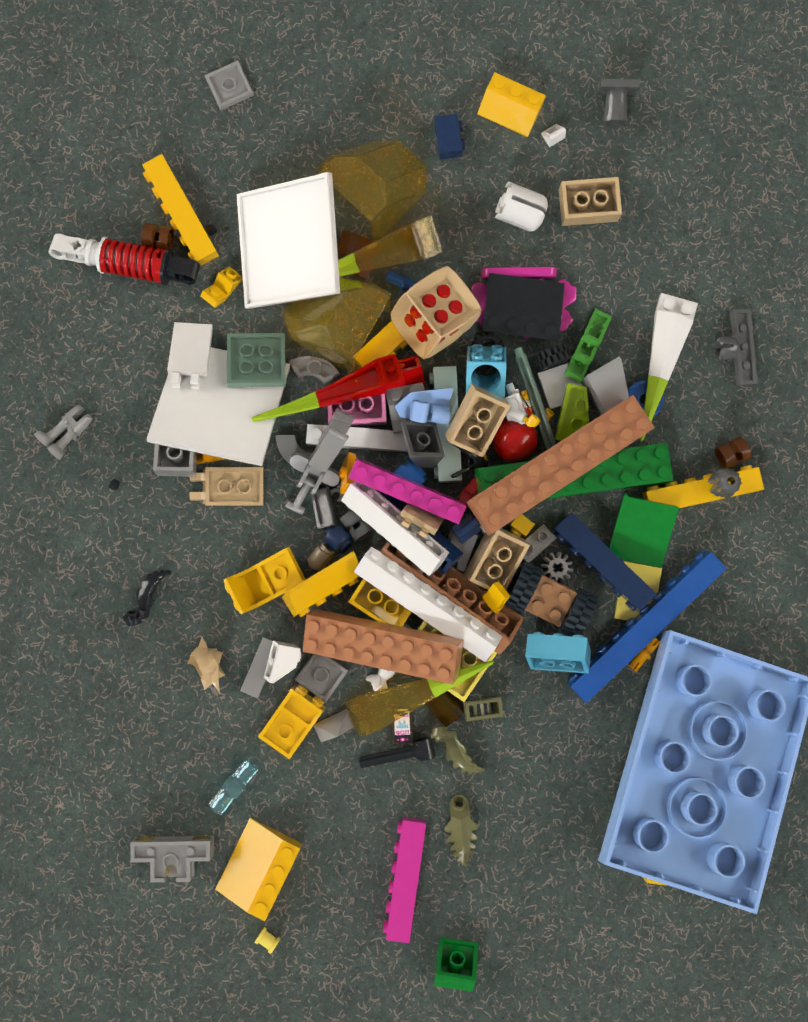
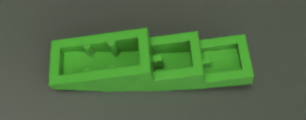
[564,308,612,383]

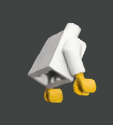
[505,381,554,427]

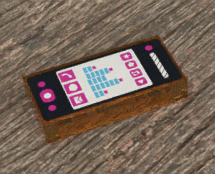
[391,703,413,744]

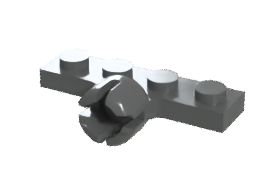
[714,309,758,386]

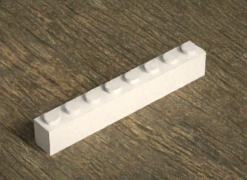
[354,547,503,662]

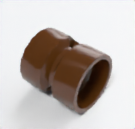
[141,223,174,250]
[714,436,751,469]

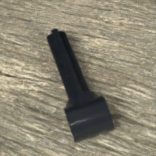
[359,737,436,768]

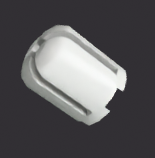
[494,181,548,232]

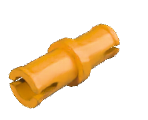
[627,637,660,672]

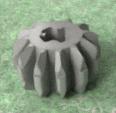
[540,552,573,584]

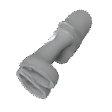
[34,405,93,460]

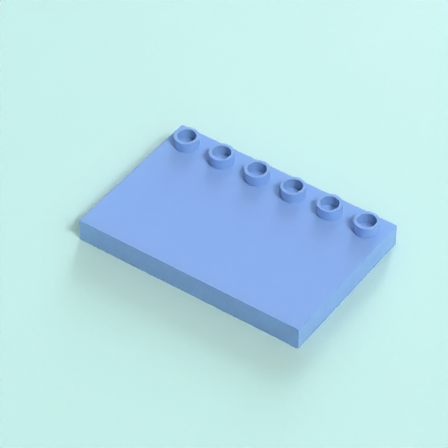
[598,630,808,914]

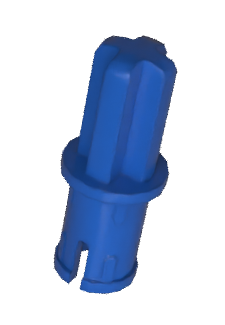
[385,271,417,291]

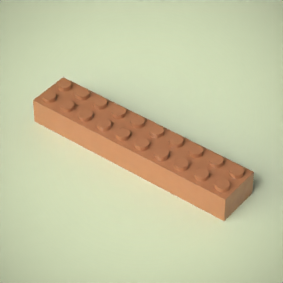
[467,395,655,536]

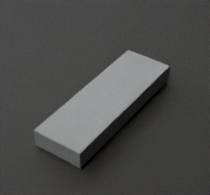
[240,637,273,698]

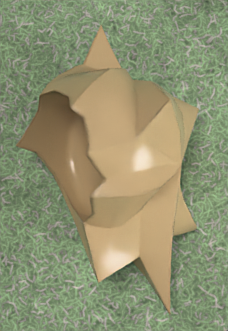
[187,637,225,693]

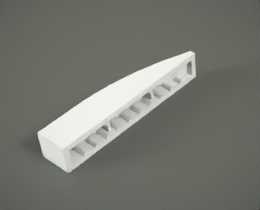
[306,424,408,452]

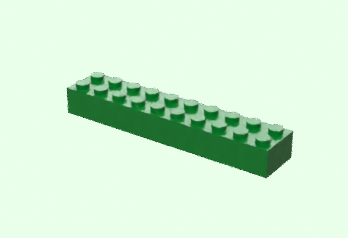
[475,443,673,500]

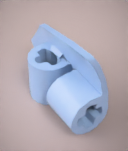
[394,388,454,425]

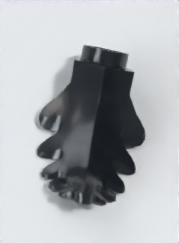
[123,570,171,626]

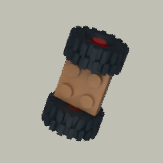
[505,561,598,637]

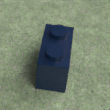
[434,114,465,160]

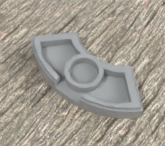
[288,356,340,384]
[276,435,312,464]

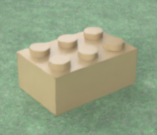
[558,177,622,226]
[445,384,510,457]
[464,528,530,590]

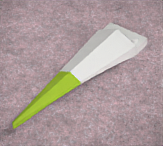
[640,293,698,442]

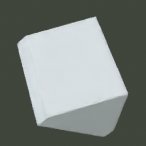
[541,124,566,147]

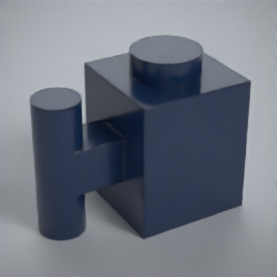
[450,514,482,544]

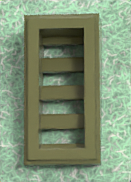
[463,696,503,722]

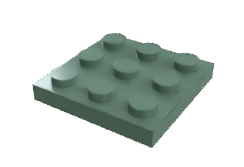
[227,333,286,387]

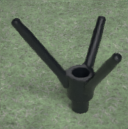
[451,444,488,478]

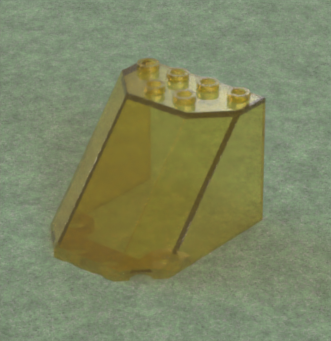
[316,140,427,243]
[283,277,392,373]

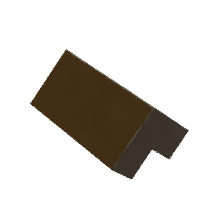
[413,679,470,727]

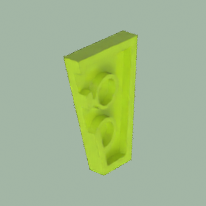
[554,383,589,441]

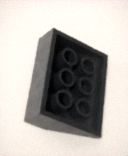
[481,273,565,341]

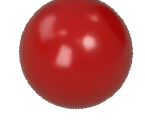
[492,419,538,463]

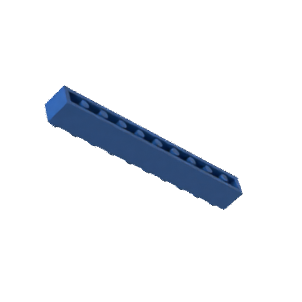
[567,550,727,703]

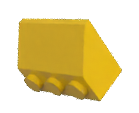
[477,72,546,137]

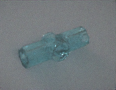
[208,758,259,816]

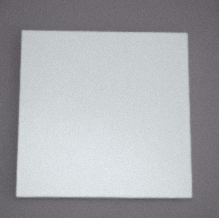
[237,172,340,309]
[147,347,290,466]

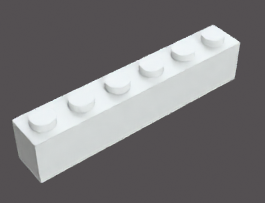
[341,481,449,576]

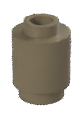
[307,542,334,571]

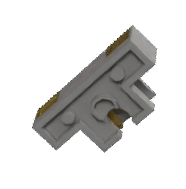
[130,835,214,883]

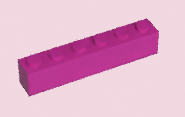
[349,458,466,524]
[383,816,426,943]

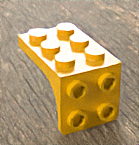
[224,547,306,614]
[258,685,326,759]

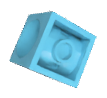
[466,344,506,399]

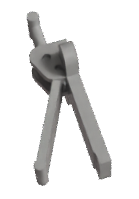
[285,408,355,515]

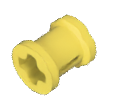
[254,927,281,954]

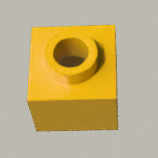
[509,515,535,537]

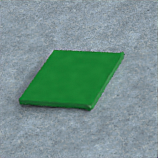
[609,493,679,568]

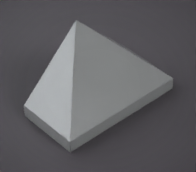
[313,708,356,742]

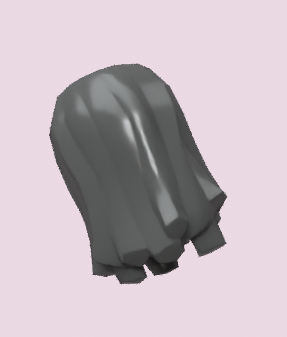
[708,467,742,499]

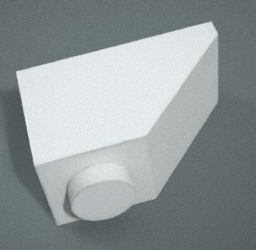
[263,640,301,683]

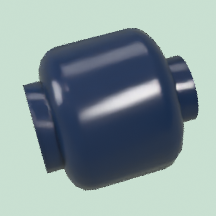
[324,525,353,554]

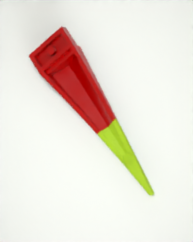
[252,354,405,422]

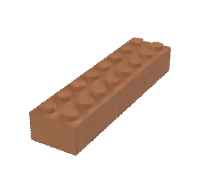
[380,541,524,655]
[303,609,464,685]

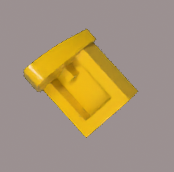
[483,581,510,614]

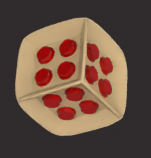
[391,266,482,359]

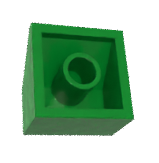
[433,937,478,992]

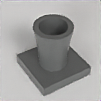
[595,79,640,126]

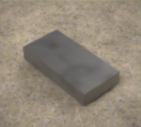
[310,487,337,529]

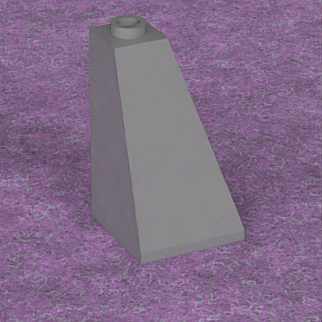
[581,356,629,416]

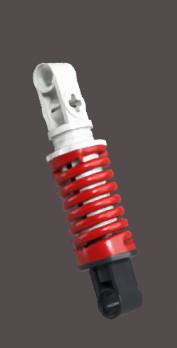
[48,234,200,286]

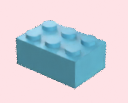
[525,632,591,674]

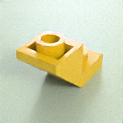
[200,267,243,308]

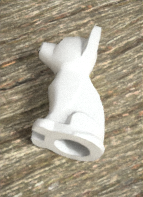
[366,669,395,691]

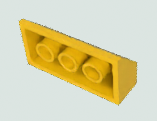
[282,551,360,617]

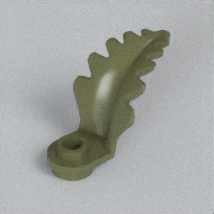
[431,727,485,774]
[444,795,478,866]

